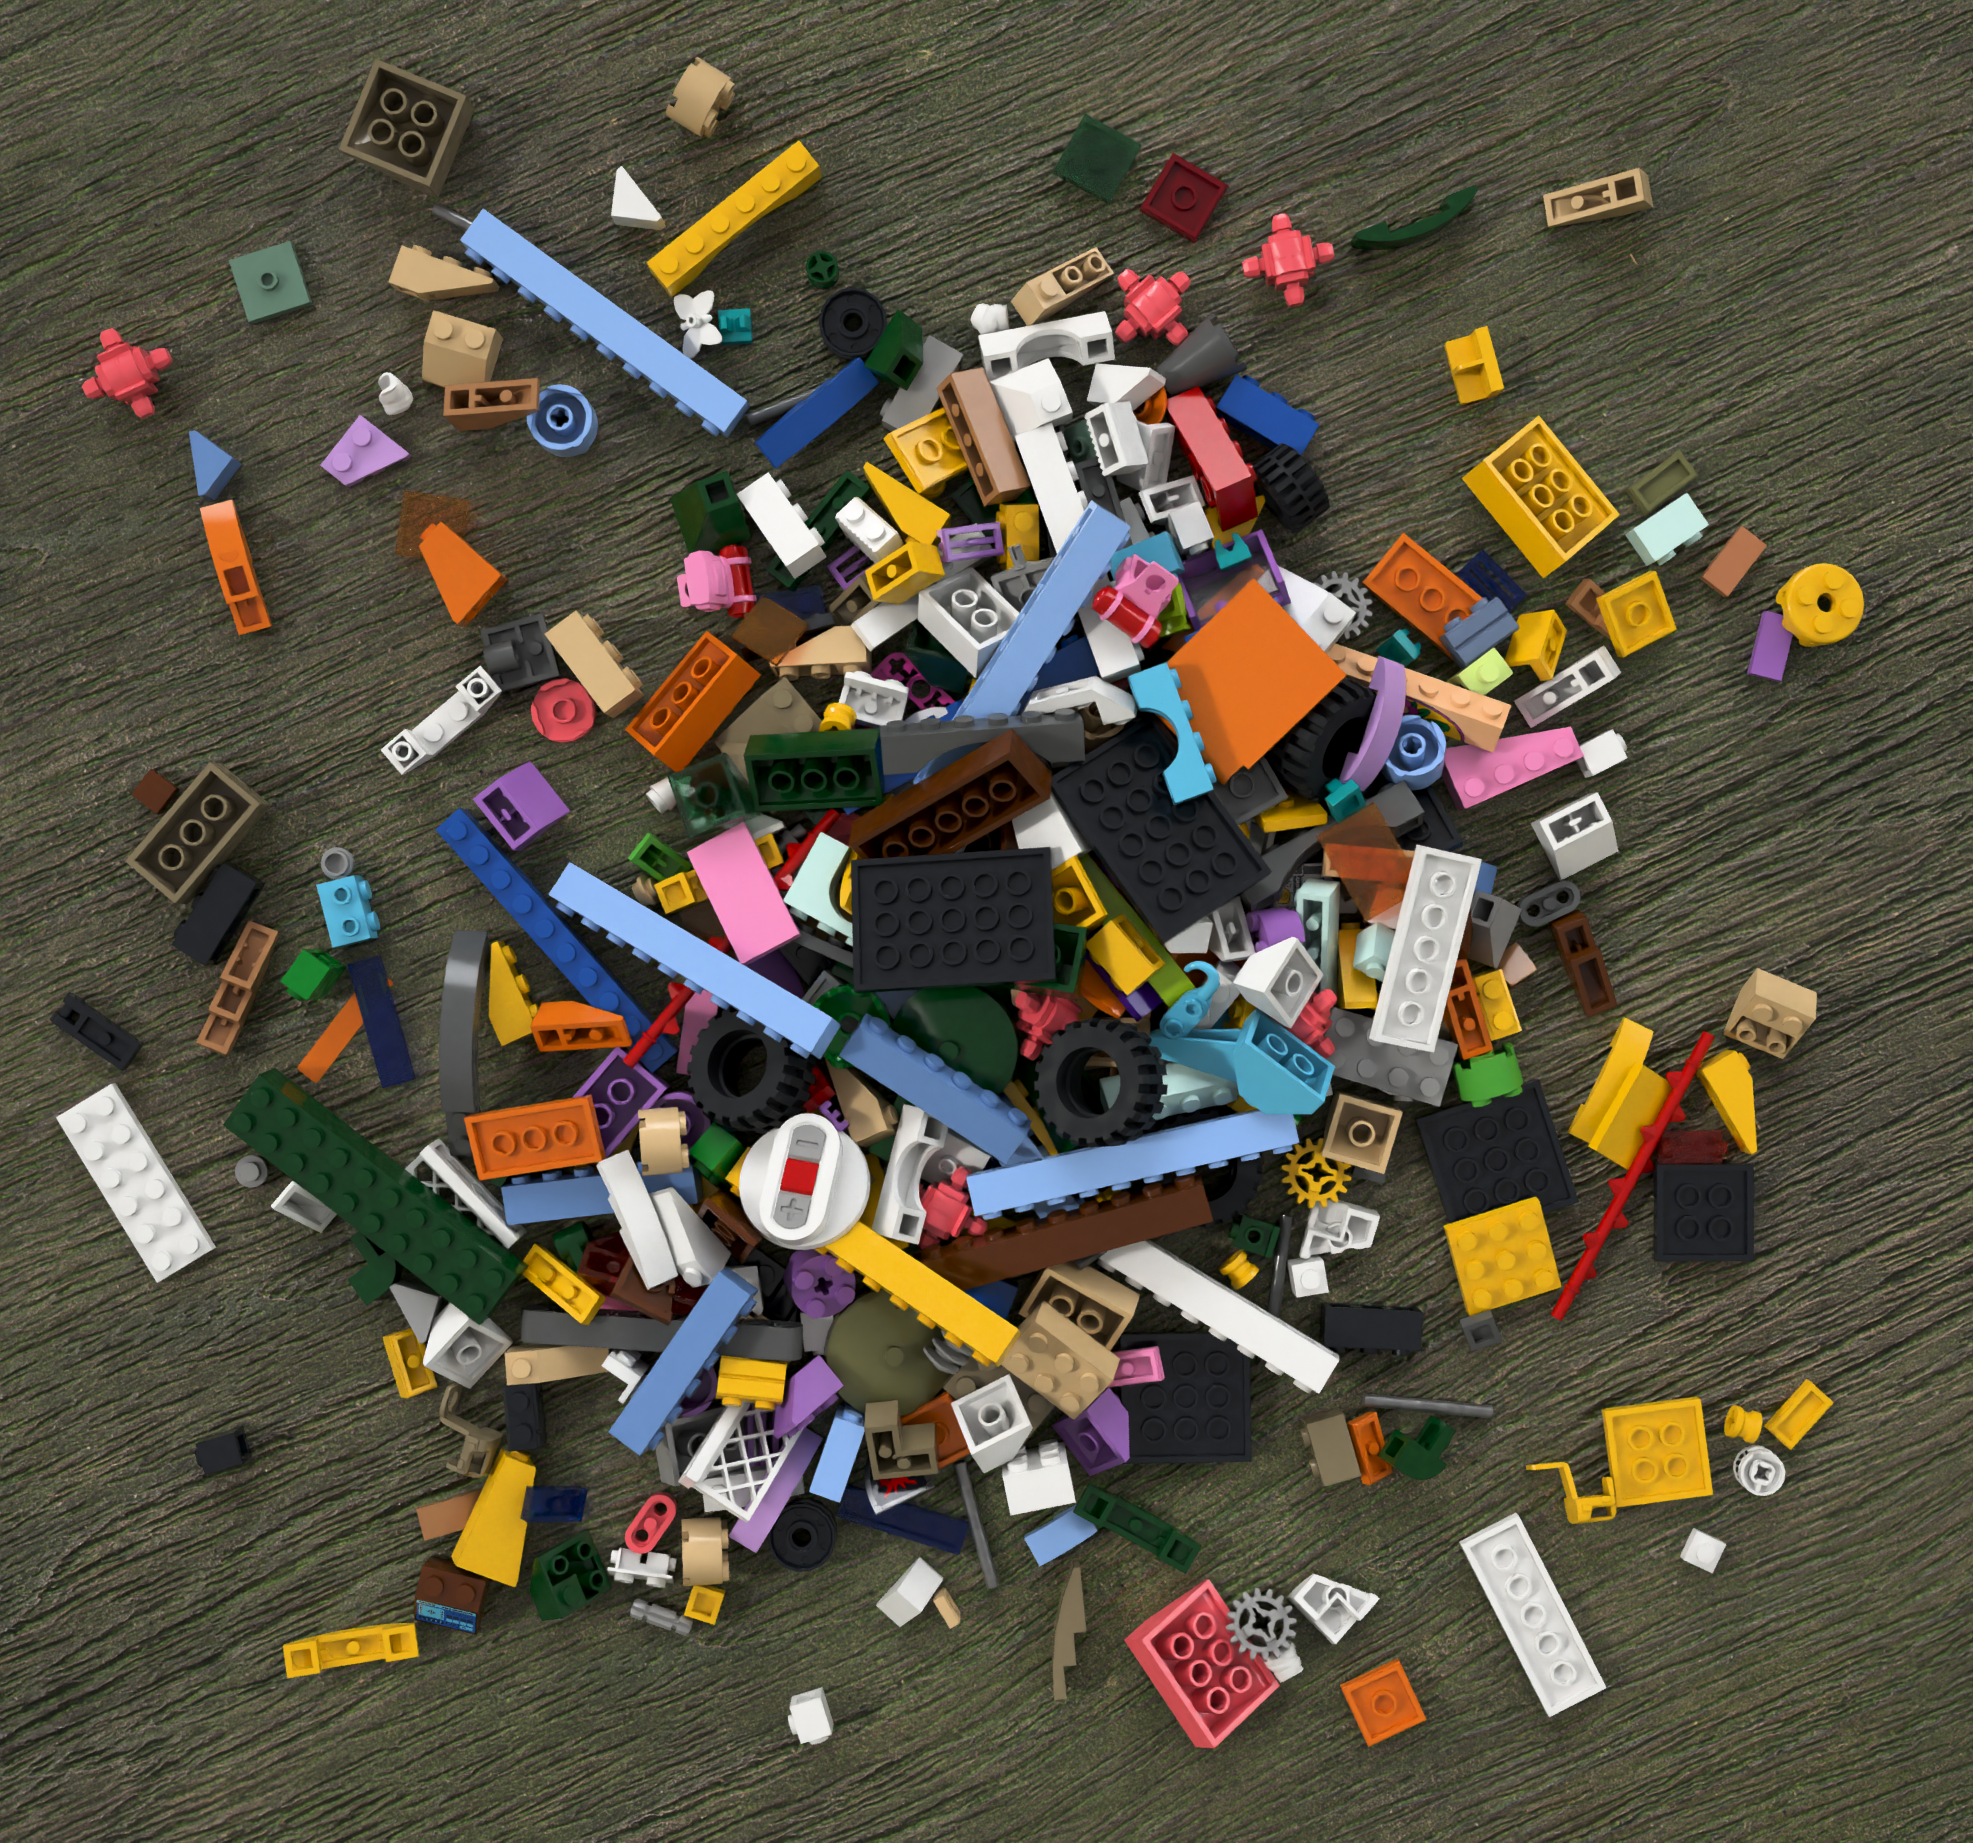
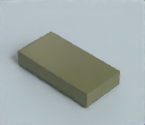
[1625,450,1699,516]

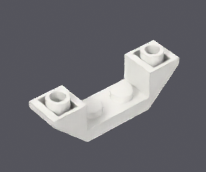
[381,666,502,775]
[1020,676,1138,725]

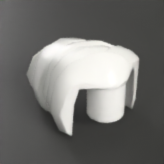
[971,303,1010,335]
[378,372,413,415]
[1264,1640,1303,1683]

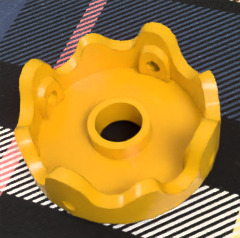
[1776,563,1864,647]

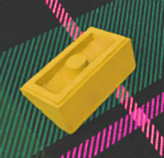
[383,1328,438,1398]

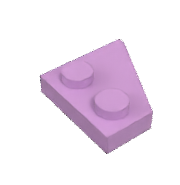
[320,415,412,487]

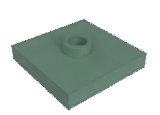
[229,241,313,324]

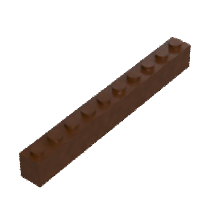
[891,1174,1213,1309]

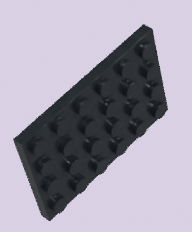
[1051,713,1272,946]
[851,847,1057,993]

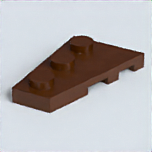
[609,1254,676,1326]

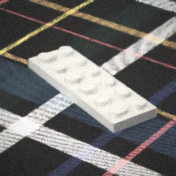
[1369,845,1482,1053]
[56,1083,216,1283]
[1459,1513,1606,1717]

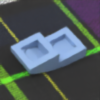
[1024,1505,1098,1566]

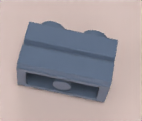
[1439,597,1520,669]

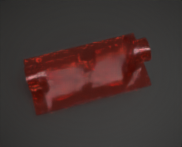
[1657,1130,1728,1164]

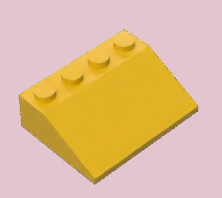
[1462,415,1620,578]

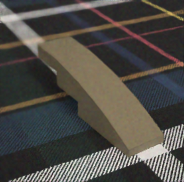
[1052,1559,1086,1700]

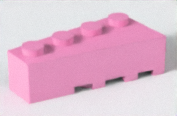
[1442,727,1584,811]

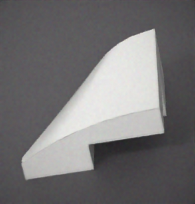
[1299,1198,1380,1259]
[1286,1574,1379,1644]

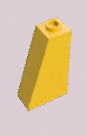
[451,1448,536,1587]

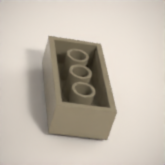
[125,762,271,904]

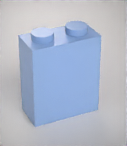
[809,1403,865,1503]

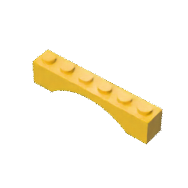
[646,140,822,298]

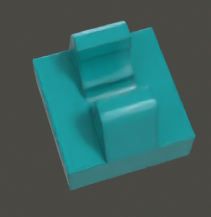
[718,308,753,345]
[1215,533,1252,573]
[1376,629,1421,668]
[1325,778,1366,824]

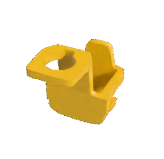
[1526,1462,1617,1524]

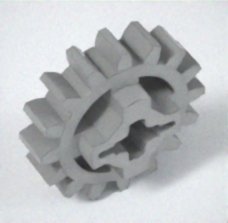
[1313,571,1373,643]
[1226,1588,1297,1662]

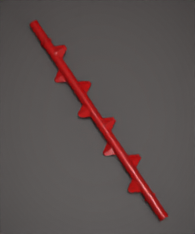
[622,808,841,1069]
[1550,1031,1715,1321]

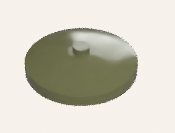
[824,1288,949,1416]

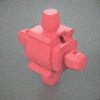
[1242,213,1334,307]
[1115,269,1191,346]
[82,328,173,419]
[1268,989,1337,1059]
[1015,991,1082,1061]
[918,1166,989,1249]

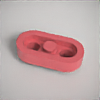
[625,1492,677,1554]

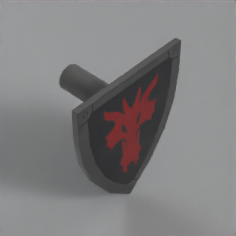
[864,1452,935,1515]

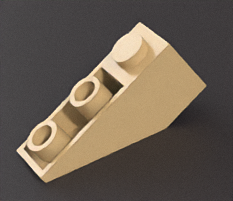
[389,245,500,301]
[1011,247,1114,326]
[770,626,872,681]

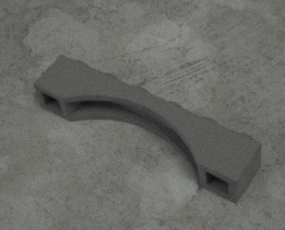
[880,708,1085,775]
[1239,780,1425,912]

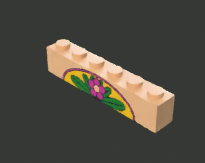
[1327,643,1511,753]

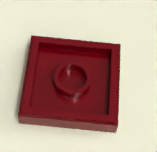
[1140,153,1228,244]

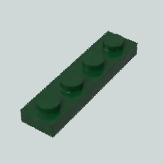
[766,470,874,592]

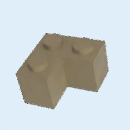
[864,1400,939,1480]

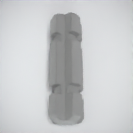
[630,1599,693,1636]

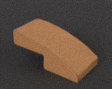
[1565,578,1611,640]
[416,1488,483,1541]

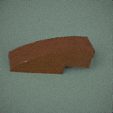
[1548,909,1618,1018]

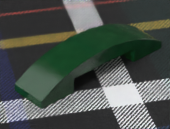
[1350,185,1478,250]
[1073,1483,1201,1574]

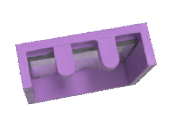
[1178,529,1291,631]

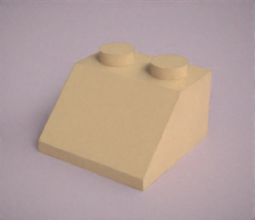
[422,310,503,388]
[1321,1089,1403,1174]

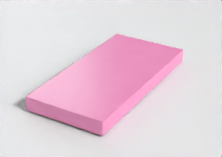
[687,821,802,966]

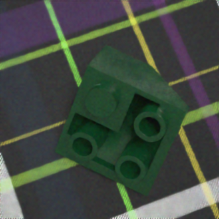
[670,471,752,554]
[530,1529,612,1621]

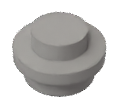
[321,847,354,880]
[235,1155,269,1188]

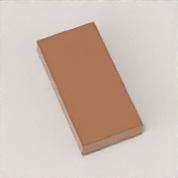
[1700,526,1767,598]

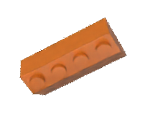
[625,631,761,775]

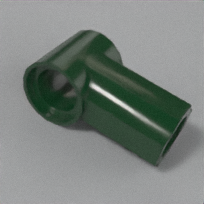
[553,1221,607,1286]

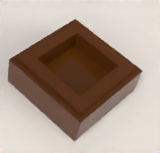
[131,769,179,814]

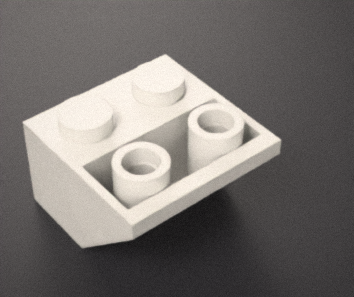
[1531,792,1618,880]

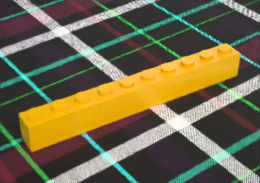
[725,1146,1021,1368]

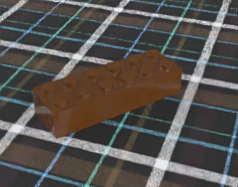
[849,729,1052,859]

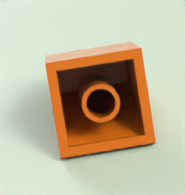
[419,521,508,627]

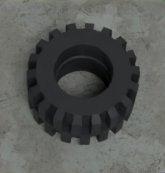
[1252,443,1330,533]

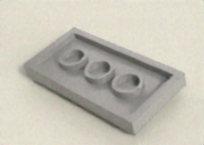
[1323,1007,1458,1107]

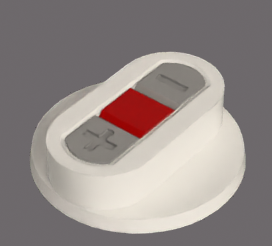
[739,1113,870,1250]

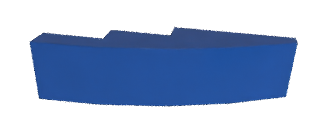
[754,357,879,468]

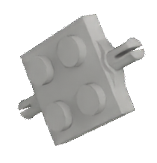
[990,543,1075,647]

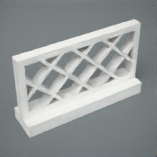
[405,1139,527,1249]
[678,1402,804,1523]

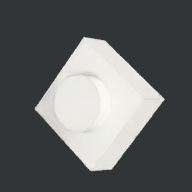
[1680,1528,1726,1574]

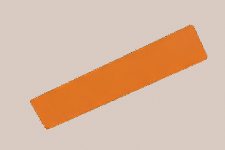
[297,968,393,1083]

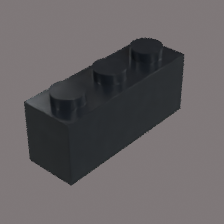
[172,862,266,966]
[1319,1302,1423,1356]

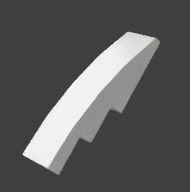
[596,1150,678,1290]

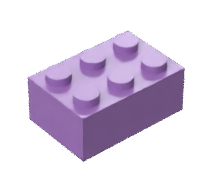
[572,1047,671,1159]

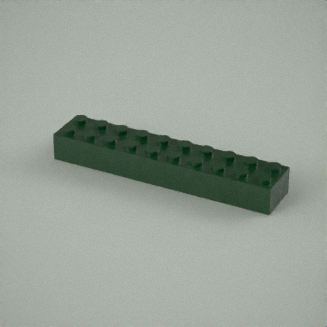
[223,1068,529,1325]

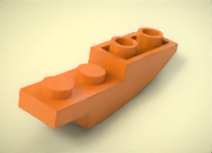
[200,500,272,635]

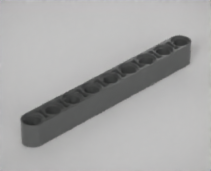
[521,1304,803,1361]

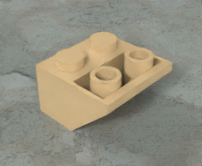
[1724,968,1817,1059]

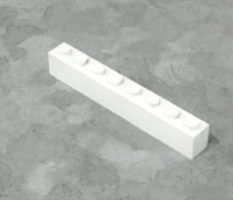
[1015,422,1145,683]
[1097,1239,1339,1393]

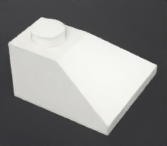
[989,358,1073,443]
[1233,937,1324,1028]
[423,1302,513,1389]
[951,1374,1033,1473]

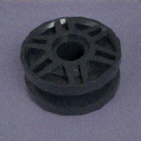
[819,287,888,361]
[768,1498,838,1572]

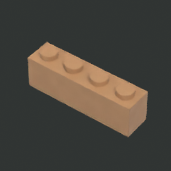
[936,367,1031,506]

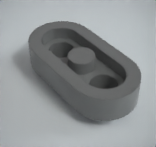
[1517,881,1581,927]

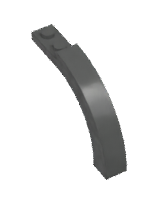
[439,930,490,1156]

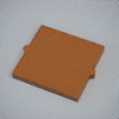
[731,595,809,667]

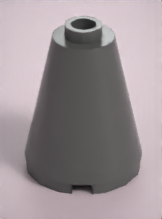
[1156,312,1247,397]

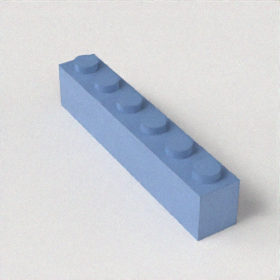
[839,1013,1032,1164]
[501,1157,704,1225]
[609,1267,758,1456]

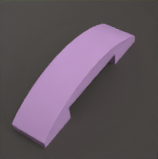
[1339,656,1406,791]
[728,1427,823,1553]

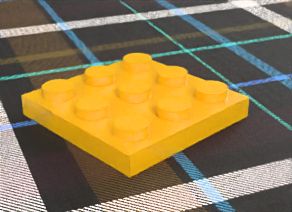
[1443,1196,1562,1316]
[1602,1396,1713,1507]

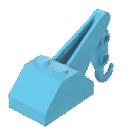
[1149,961,1335,1114]

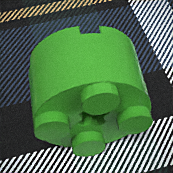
[1451,1042,1524,1107]

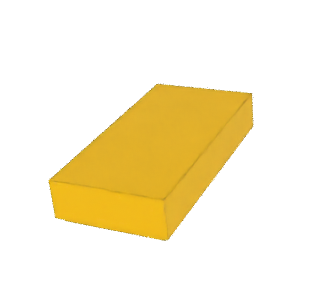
[1764,1379,1834,1450]

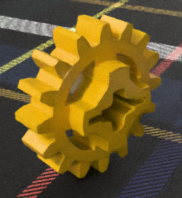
[1280,1138,1351,1208]

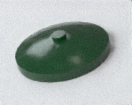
[891,986,1020,1096]

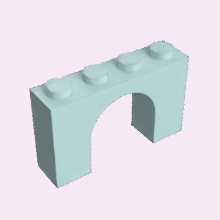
[783,832,853,947]

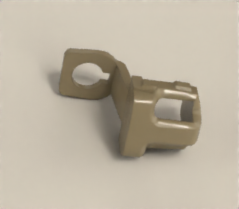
[439,1382,503,1478]

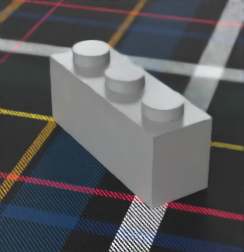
[880,335,964,432]

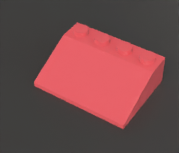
[1124,1579,1280,1748]

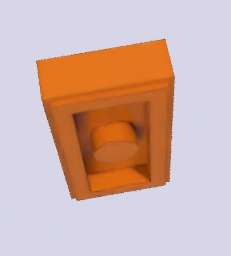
[1346,1411,1393,1485]

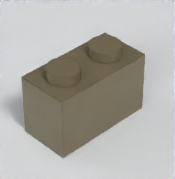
[1299,1407,1361,1487]

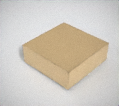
[933,1587,961,1629]

